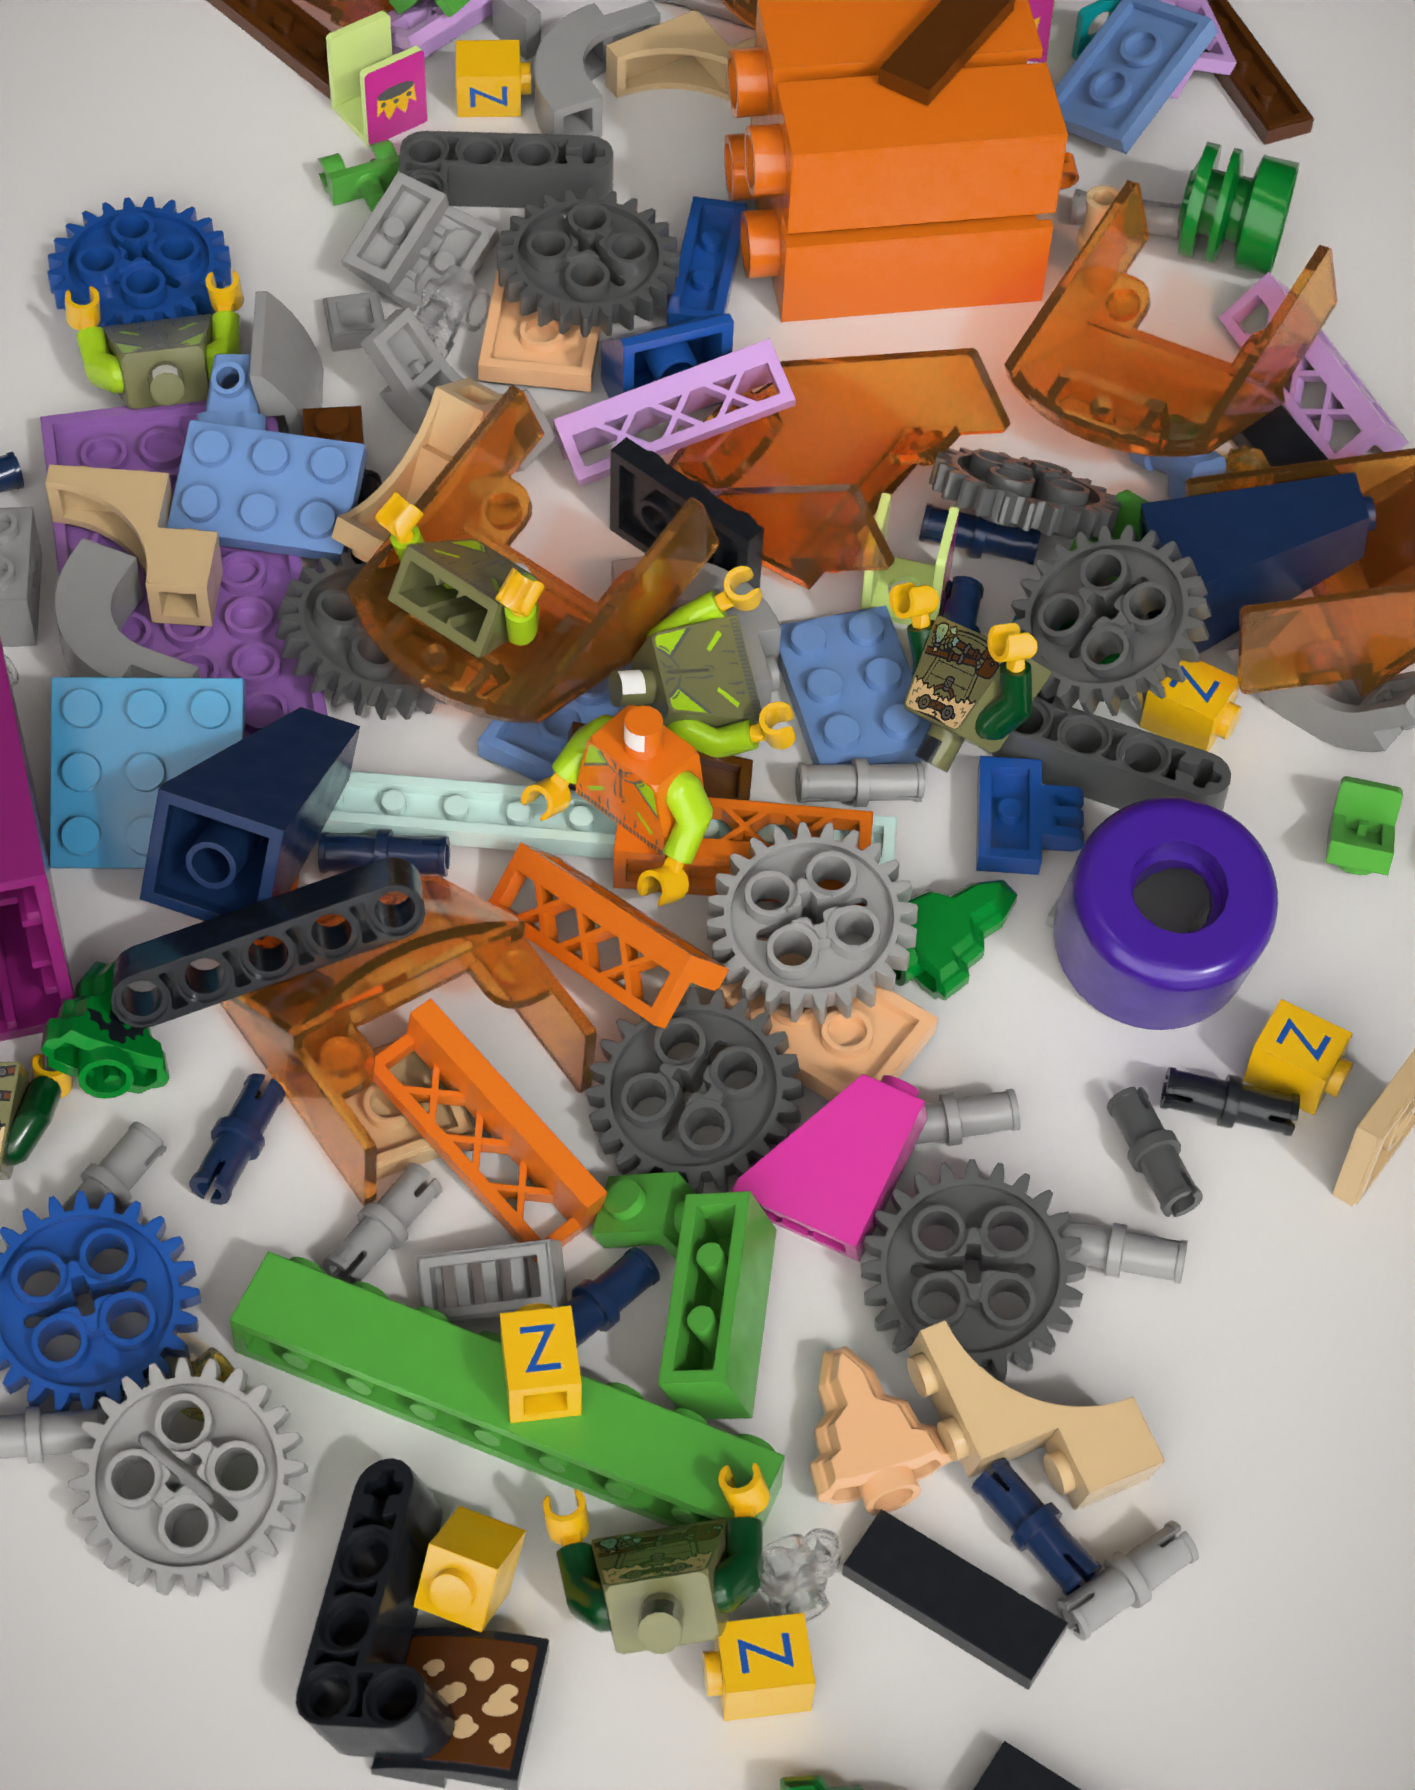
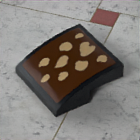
[371,1628,550,1790]

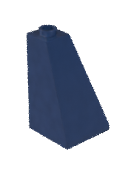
[1139,472,1376,654]
[140,707,360,941]

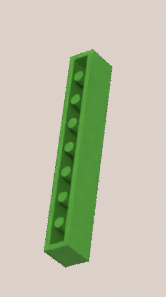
[229,1251,785,1527]

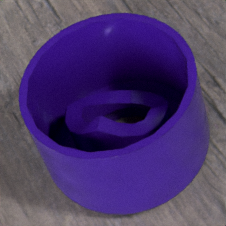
[1053,797,1278,1030]

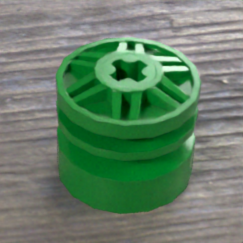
[1178,142,1300,275]

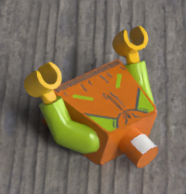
[521,705,713,907]

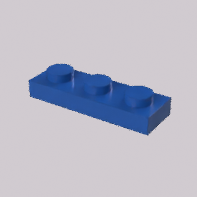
[667,196,747,325]

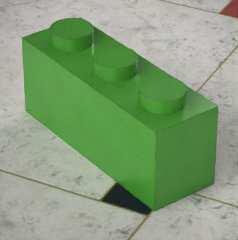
[658,1191,777,1420]

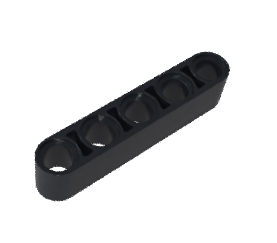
[111,857,426,1028]

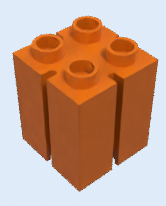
[724,0,1068,322]

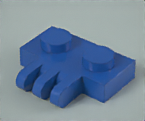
[976,756,1084,875]

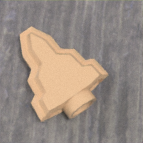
[809,1346,951,1514]

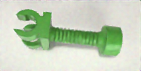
[317,139,399,212]

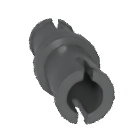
[1107,1086,1203,1217]

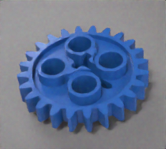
[47,196,232,328]
[0,1191,201,1412]

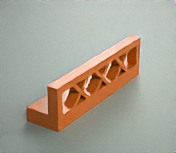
[613,797,873,907]
[485,842,729,1029]
[365,998,608,1265]

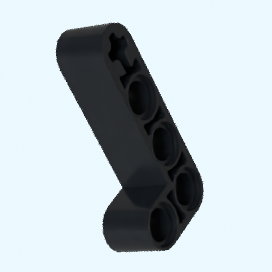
[296,1458,455,1760]

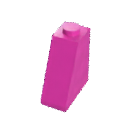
[732,1074,928,1262]

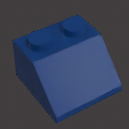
[601,313,734,409]

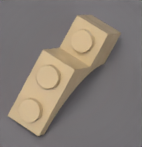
[606,10,755,102]
[331,378,516,564]
[45,464,223,627]
[907,1320,1165,1511]

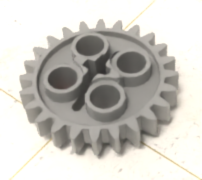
[706,822,918,1024]
[68,1357,308,1597]

